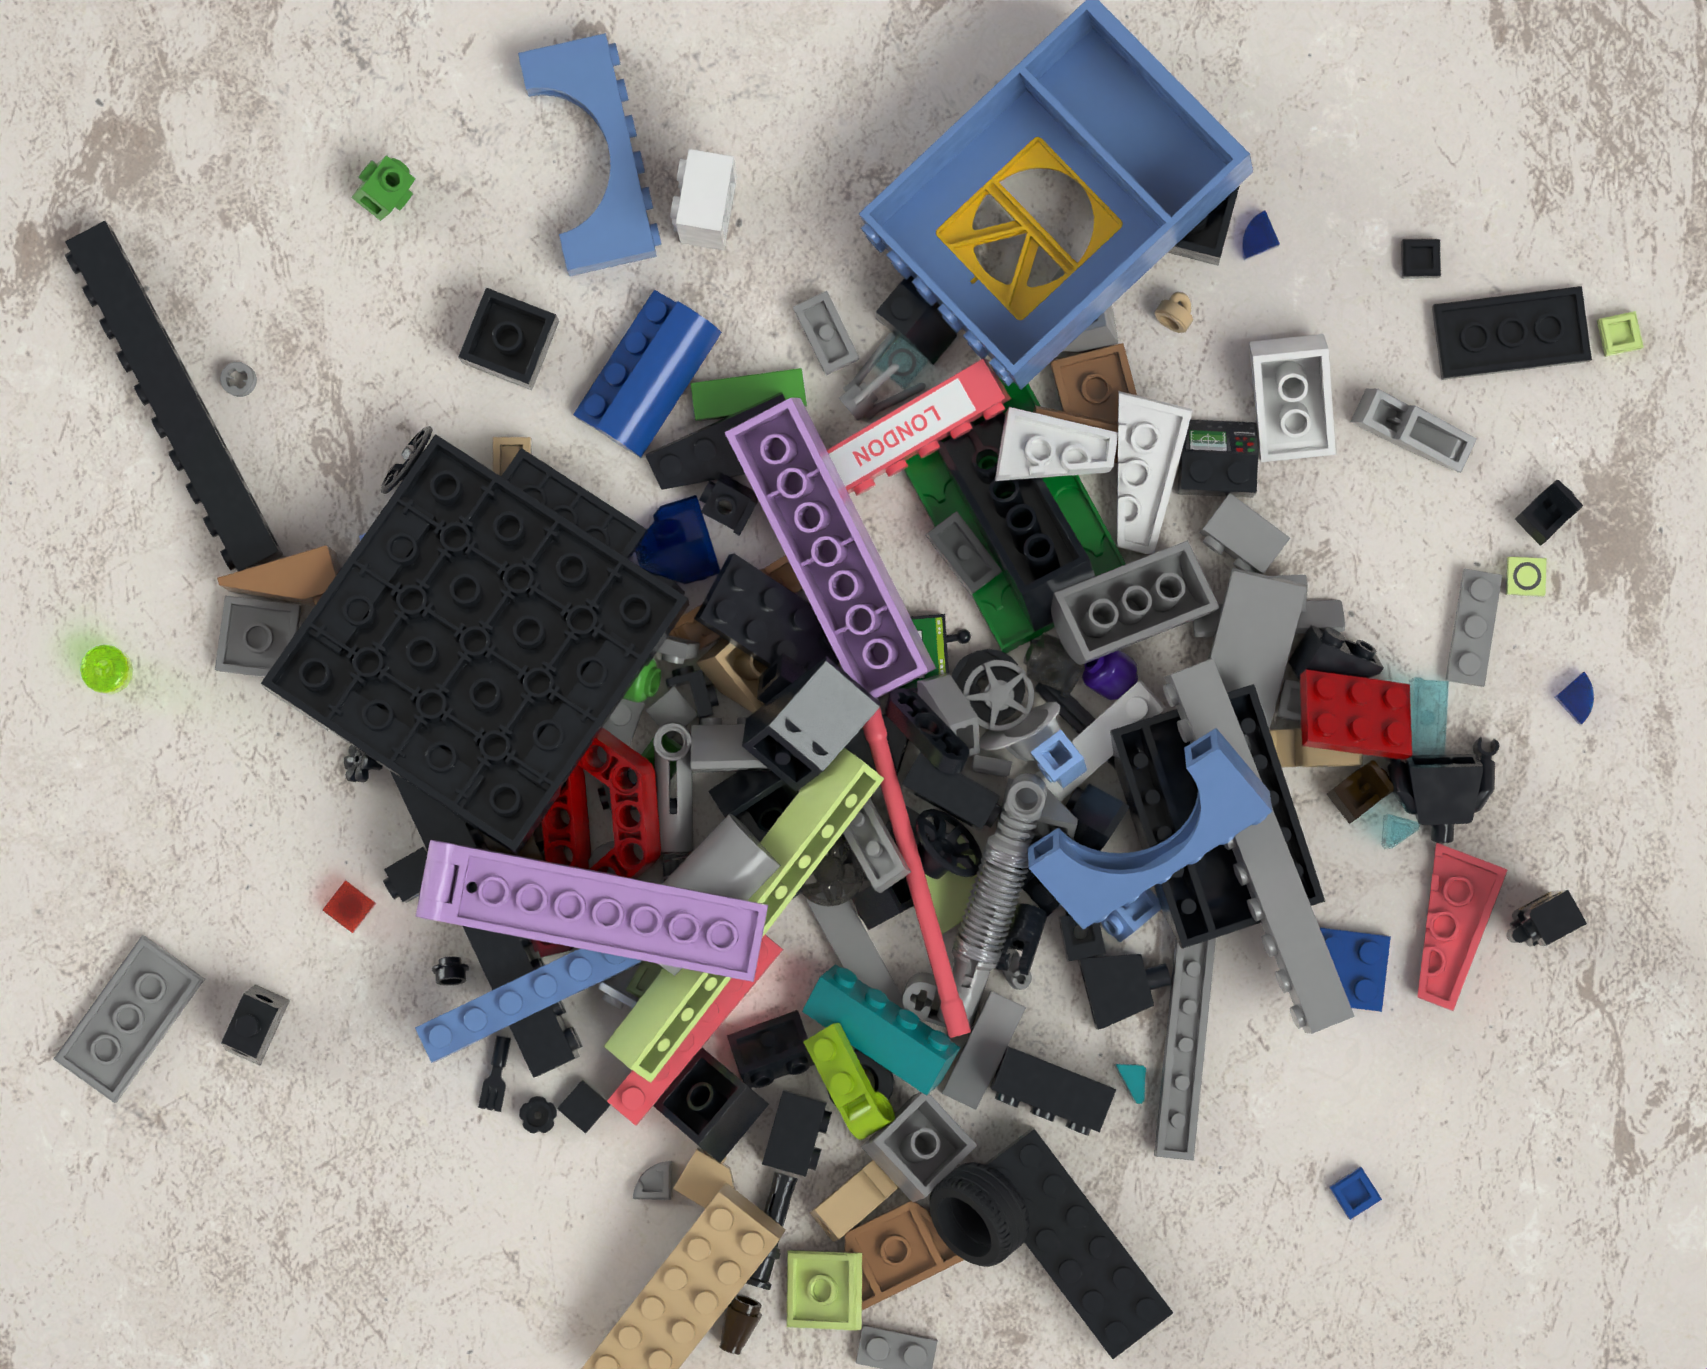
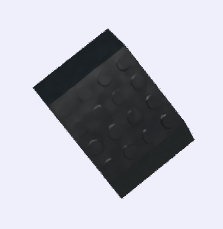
[1110,684,1325,949]

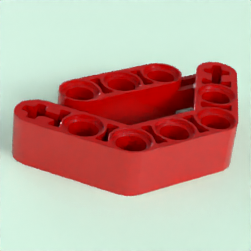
[542,728,661,879]

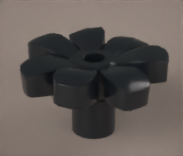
[344,745,383,783]

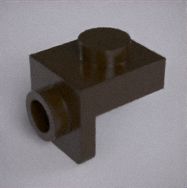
[1327,760,1394,824]

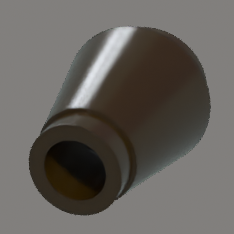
[719,1295,762,1355]

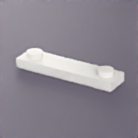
[1035,680,1166,802]

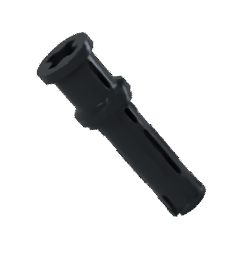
[746,1172,798,1290]

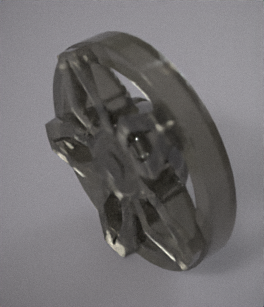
[800,837,865,907]

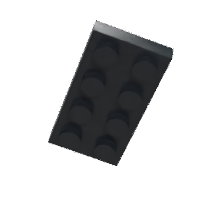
[694,553,839,670]

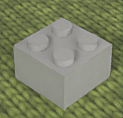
[861,1092,977,1202]

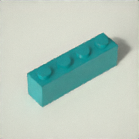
[802,964,961,1096]

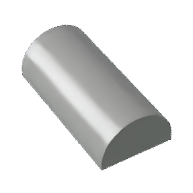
[1051,540,1220,665]
[660,814,781,976]

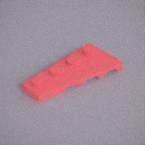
[1417,843,1508,1011]

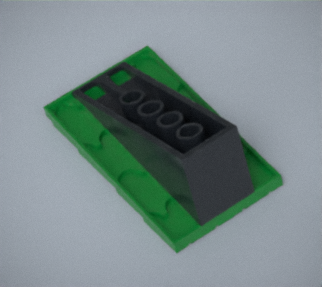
[904,379,1126,654]

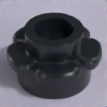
[432,957,469,986]
[519,1096,557,1134]

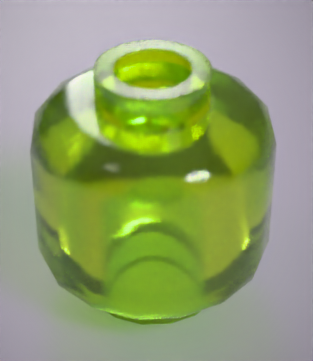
[80,644,133,695]

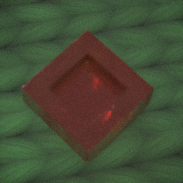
[322,880,377,933]

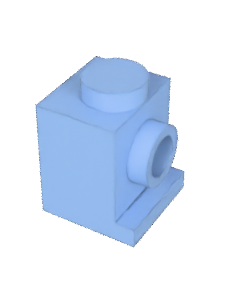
[1031,729,1087,788]

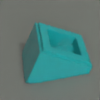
[1114,1064,1146,1104]

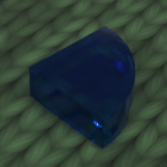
[1242,210,1280,261]
[1554,672,1594,725]

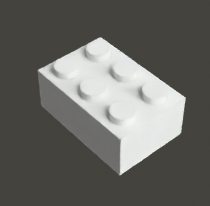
[670,149,737,250]

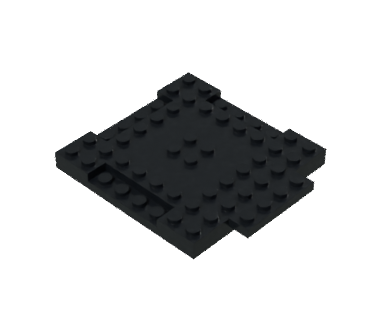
[261,434,690,856]

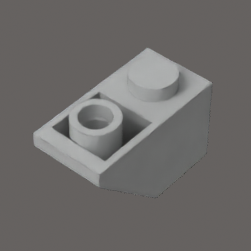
[917,673,980,756]

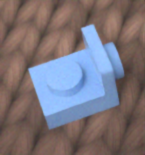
[1101,888,1161,942]

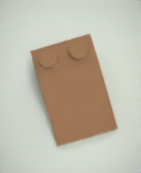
[217,545,341,606]

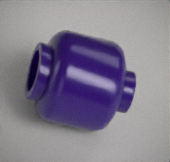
[1082,650,1138,700]

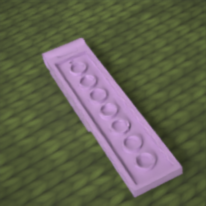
[416,840,768,982]

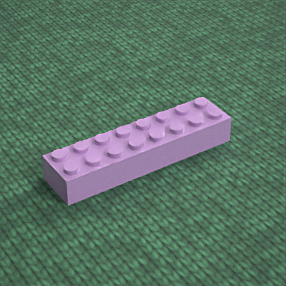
[725,398,936,699]

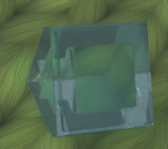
[1381,814,1420,850]

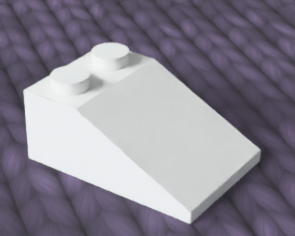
[1249,334,1336,462]

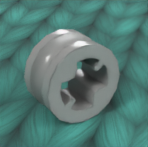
[220,362,257,397]

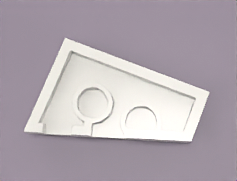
[995,407,1118,481]

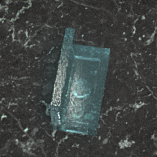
[1409,677,1449,755]

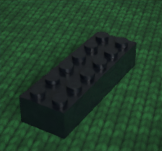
[984,1127,1173,1359]

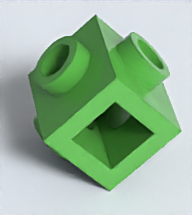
[351,155,416,221]

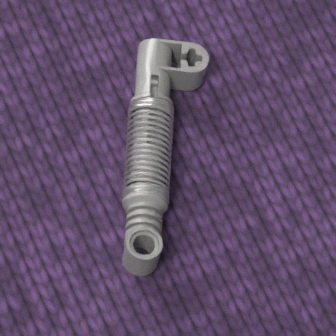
[902,773,1047,1030]

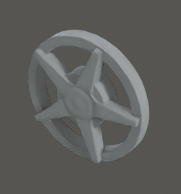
[963,660,1034,731]

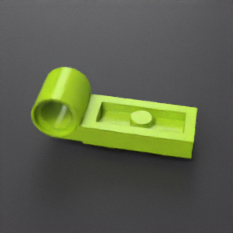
[803,1023,895,1140]

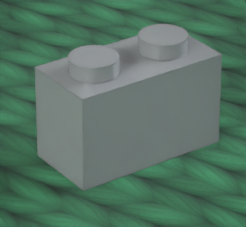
[1200,493,1290,574]

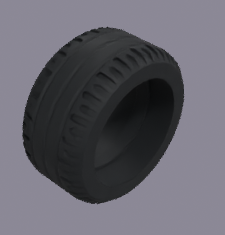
[929,1162,1030,1267]

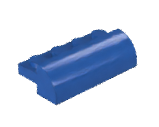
[573,290,722,458]

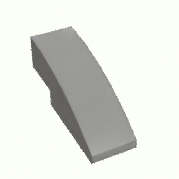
[1351,388,1477,473]
[942,991,1026,1110]

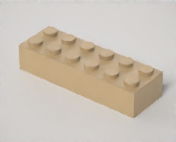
[581,1183,786,1369]

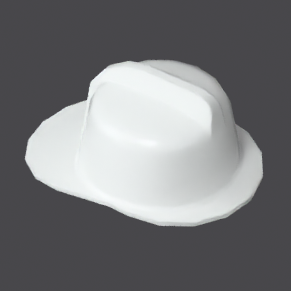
[979,702,1060,761]

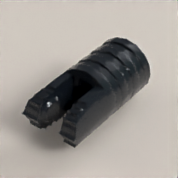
[996,903,1048,975]

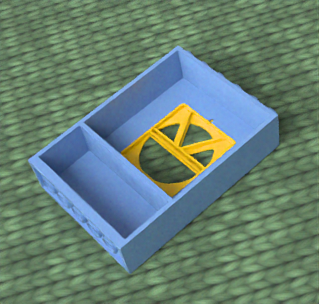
[859,0,1253,390]

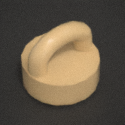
[1155,292,1193,333]

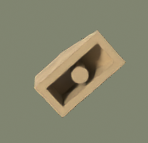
[673,1148,736,1208]

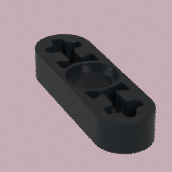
[885,688,970,774]

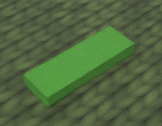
[690,368,807,422]

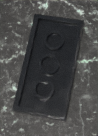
[1432,286,1592,380]

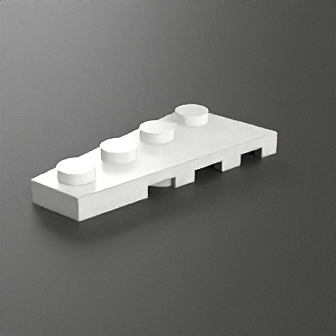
[1117,391,1192,555]

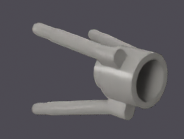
[839,332,926,421]

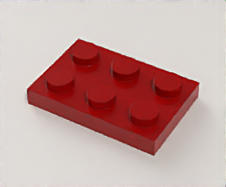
[1300,670,1412,760]

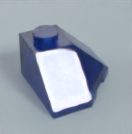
[635,495,720,584]

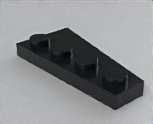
[646,392,786,490]

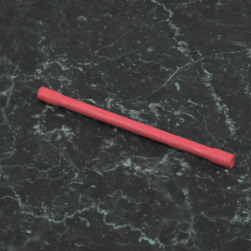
[862,708,971,1038]

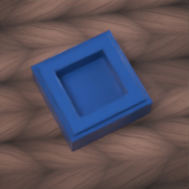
[1329,1167,1382,1220]

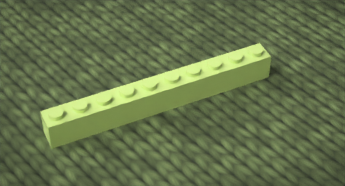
[604,748,884,1083]

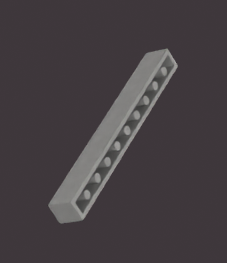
[1163,658,1355,1034]

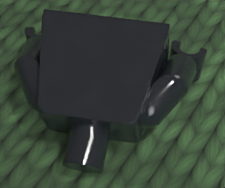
[1383,737,1500,843]

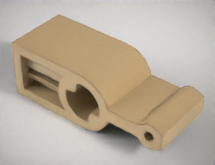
[1269,728,1363,767]
[809,1160,899,1242]

